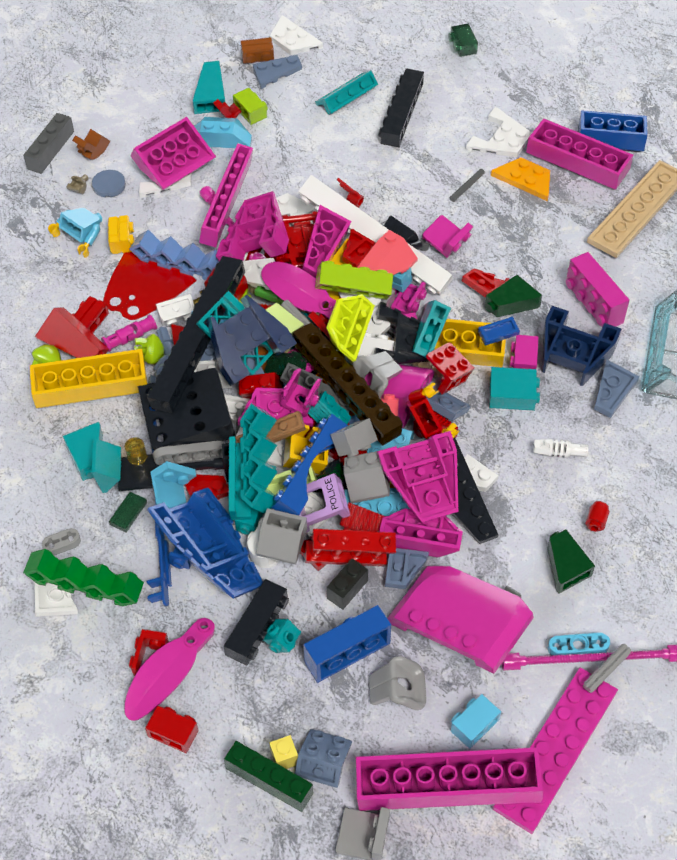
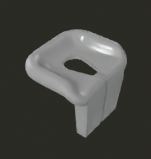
[352,351,403,398]
[369,656,426,711]

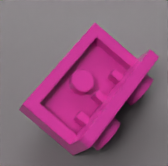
[391,282,427,314]

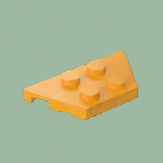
[491,157,550,201]

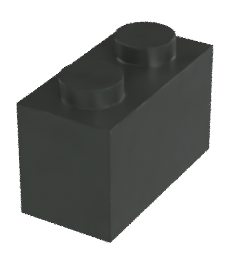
[326,558,368,610]

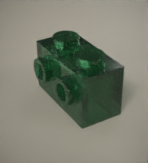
[264,351,308,378]

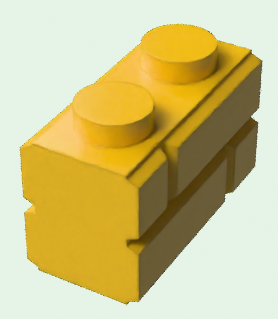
[108,215,135,254]

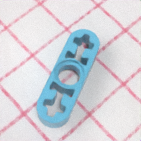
[548,633,610,656]

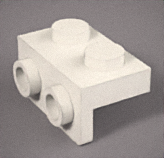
[156,294,194,326]

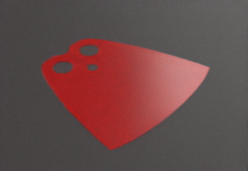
[103,251,197,320]

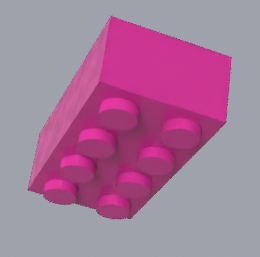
[566,252,630,327]

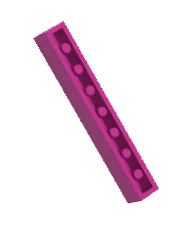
[199,143,253,247]

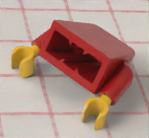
[406,382,460,438]

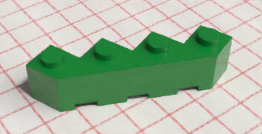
[23,549,144,607]

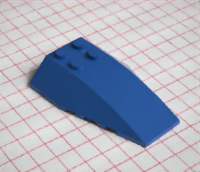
[147,488,263,599]

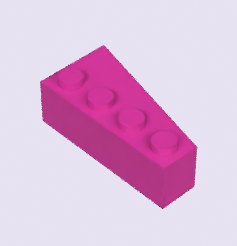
[302,205,352,279]

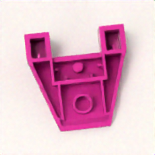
[216,191,289,261]

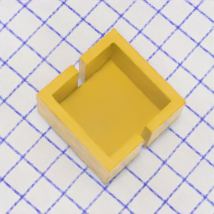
[283,425,328,474]

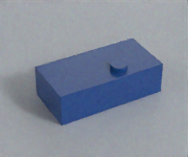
[578,110,648,151]
[304,605,391,683]

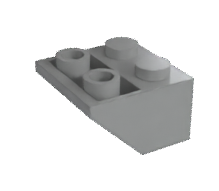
[256,508,307,565]

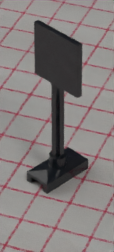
[118,443,229,492]

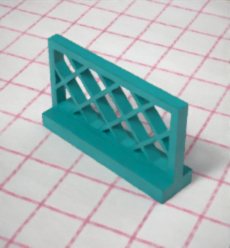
[197,291,274,376]

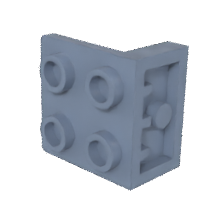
[295,729,352,788]

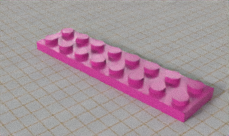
[493,667,618,834]

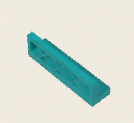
[315,70,378,114]
[229,436,252,520]

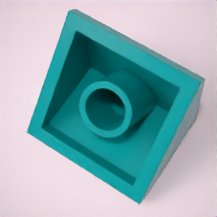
[91,439,121,493]

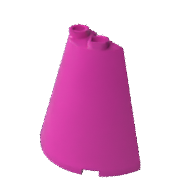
[358,364,434,429]

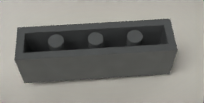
[23,113,74,174]

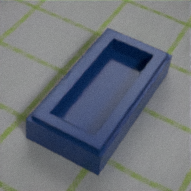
[478,316,520,346]

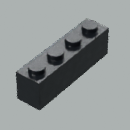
[224,579,289,666]

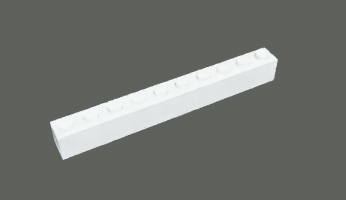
[299,175,453,296]

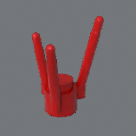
[337,178,364,208]

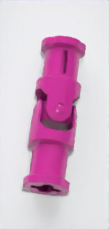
[101,315,157,352]

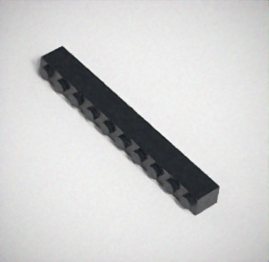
[147,256,245,414]

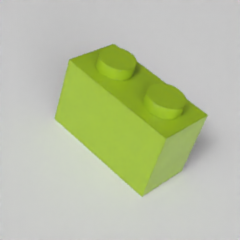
[233,87,268,125]

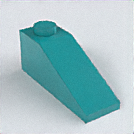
[412,300,451,358]

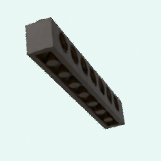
[293,322,403,446]

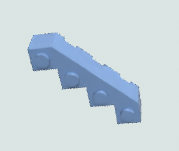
[130,230,219,280]

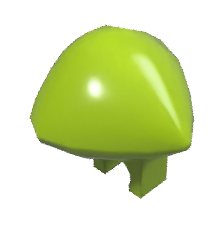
[134,334,164,365]
[31,344,61,365]

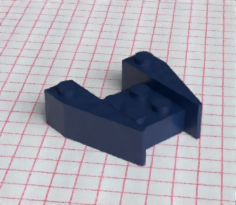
[207,295,297,386]
[542,305,622,386]

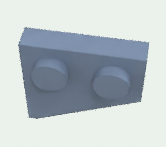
[385,548,429,589]

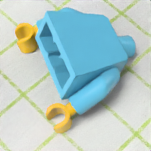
[48,208,102,258]

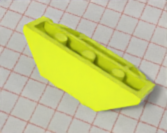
[326,294,375,362]

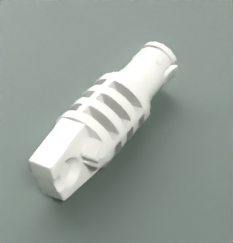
[533,439,588,458]

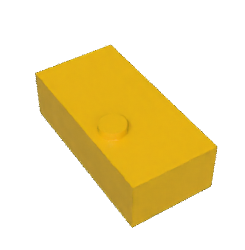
[434,319,506,367]

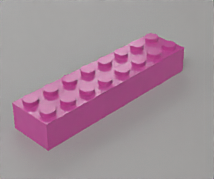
[356,747,543,811]

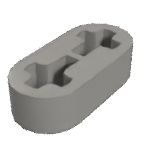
[42,528,81,556]

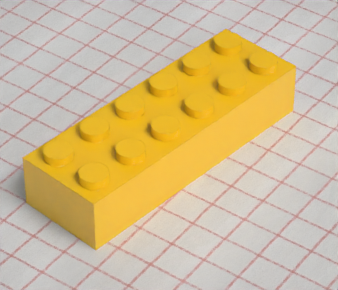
[30,349,148,408]

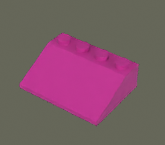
[131,117,216,190]

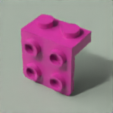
[422,215,473,258]

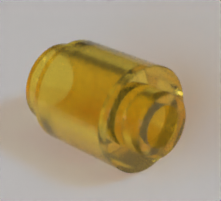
[124,437,147,466]

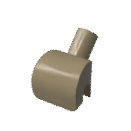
[66,174,89,194]

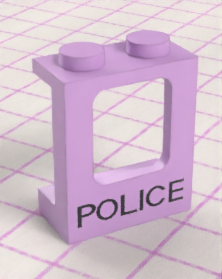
[299,474,351,532]

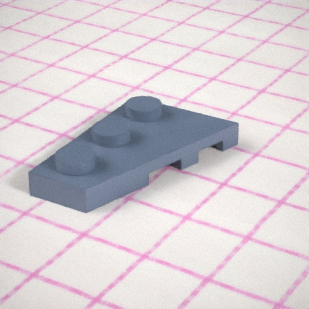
[594,360,640,418]

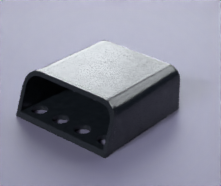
[138,368,235,454]

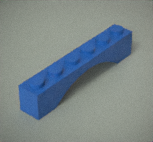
[272,414,348,516]

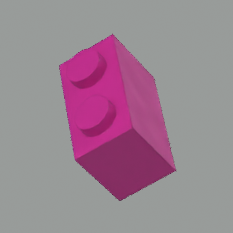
[510,335,538,369]

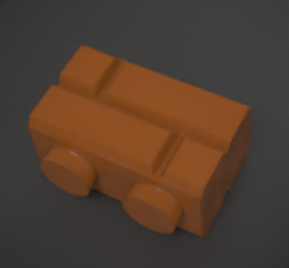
[241,37,274,64]

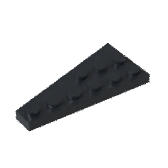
[452,437,498,544]

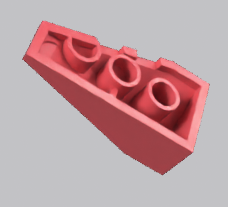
[357,230,418,275]

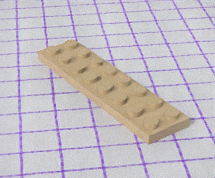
[587,160,677,258]

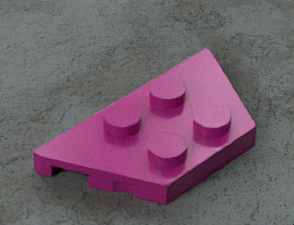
[238,388,313,427]

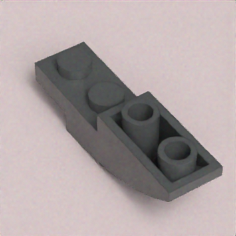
[280,363,350,413]

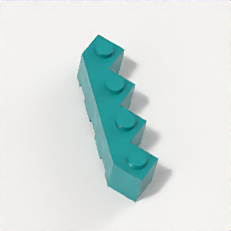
[240,403,278,514]

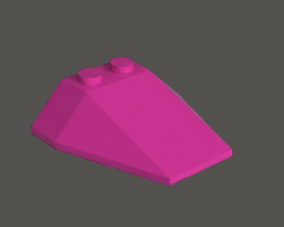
[377,431,458,523]

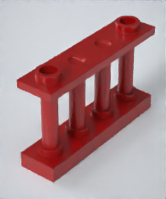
[305,529,396,567]

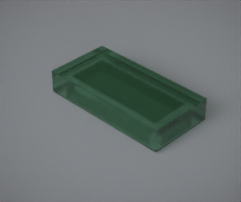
[109,492,147,533]

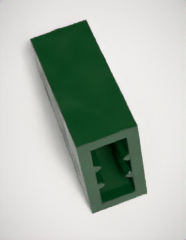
[485,275,542,317]
[547,529,595,594]

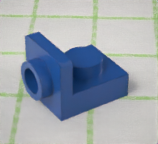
[168,547,191,569]

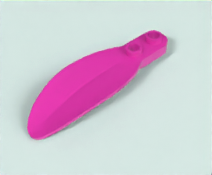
[261,262,336,319]
[125,618,215,721]

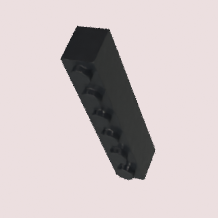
[378,68,424,148]

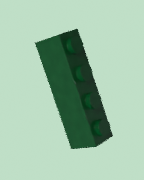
[224,741,314,812]

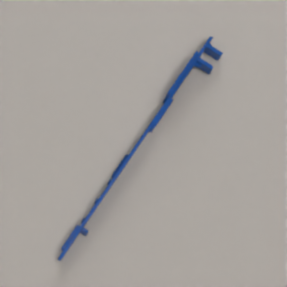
[147,407,172,607]

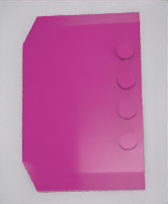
[387,566,534,674]

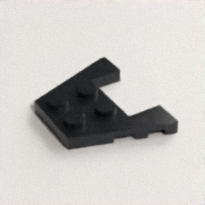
[374,301,429,364]

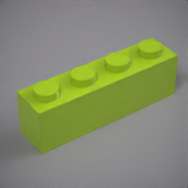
[315,261,393,300]

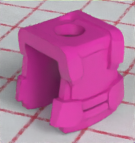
[281,368,321,417]

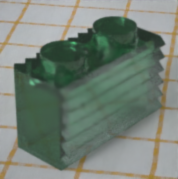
[448,23,478,57]

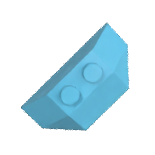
[194,117,252,148]

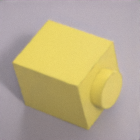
[269,735,298,769]

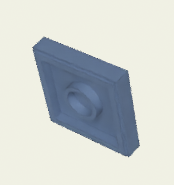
[426,390,470,421]

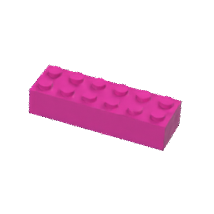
[526,118,633,190]

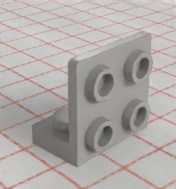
[336,807,390,860]

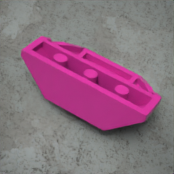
[379,508,463,557]

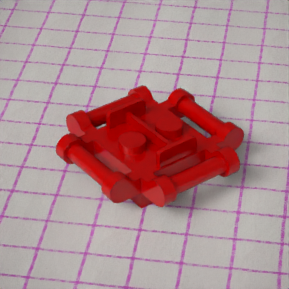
[275,211,339,269]

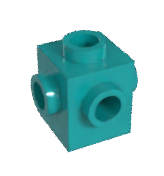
[263,619,301,653]

